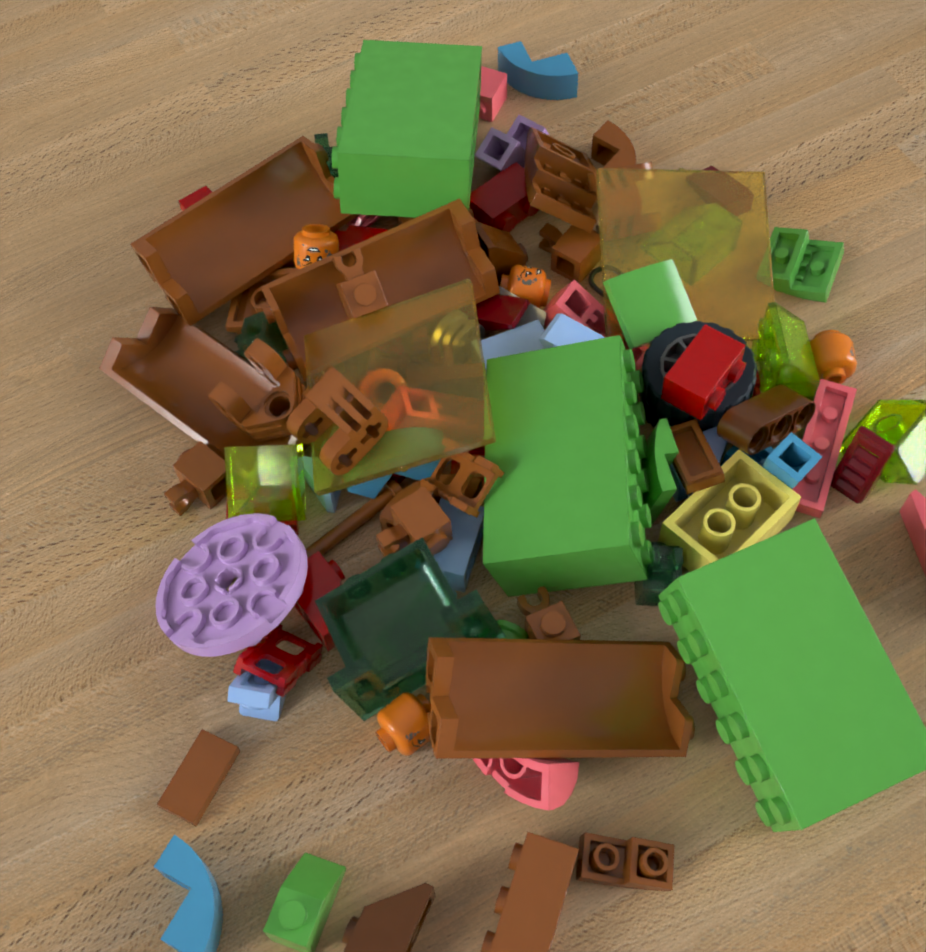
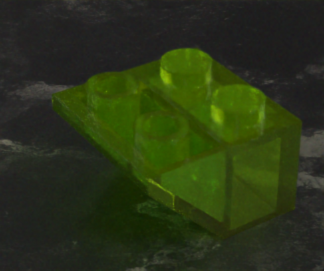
[752,302,820,401]

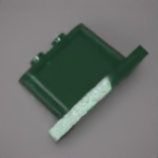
[315,537,506,721]

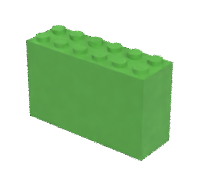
[332,40,482,218]
[483,335,653,597]
[658,518,926,832]

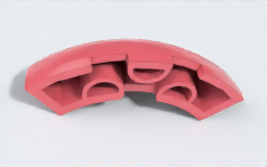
[473,758,580,810]

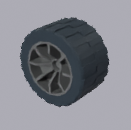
[639,321,757,431]

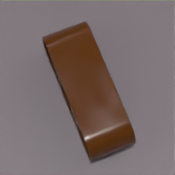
[717,384,816,455]

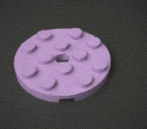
[156,513,308,657]

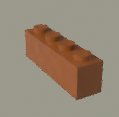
[480,831,579,952]

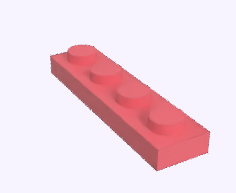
[792,379,857,518]

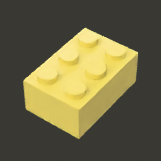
[657,449,801,572]

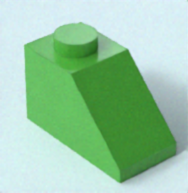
[263,853,346,952]

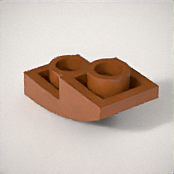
[576,832,675,892]

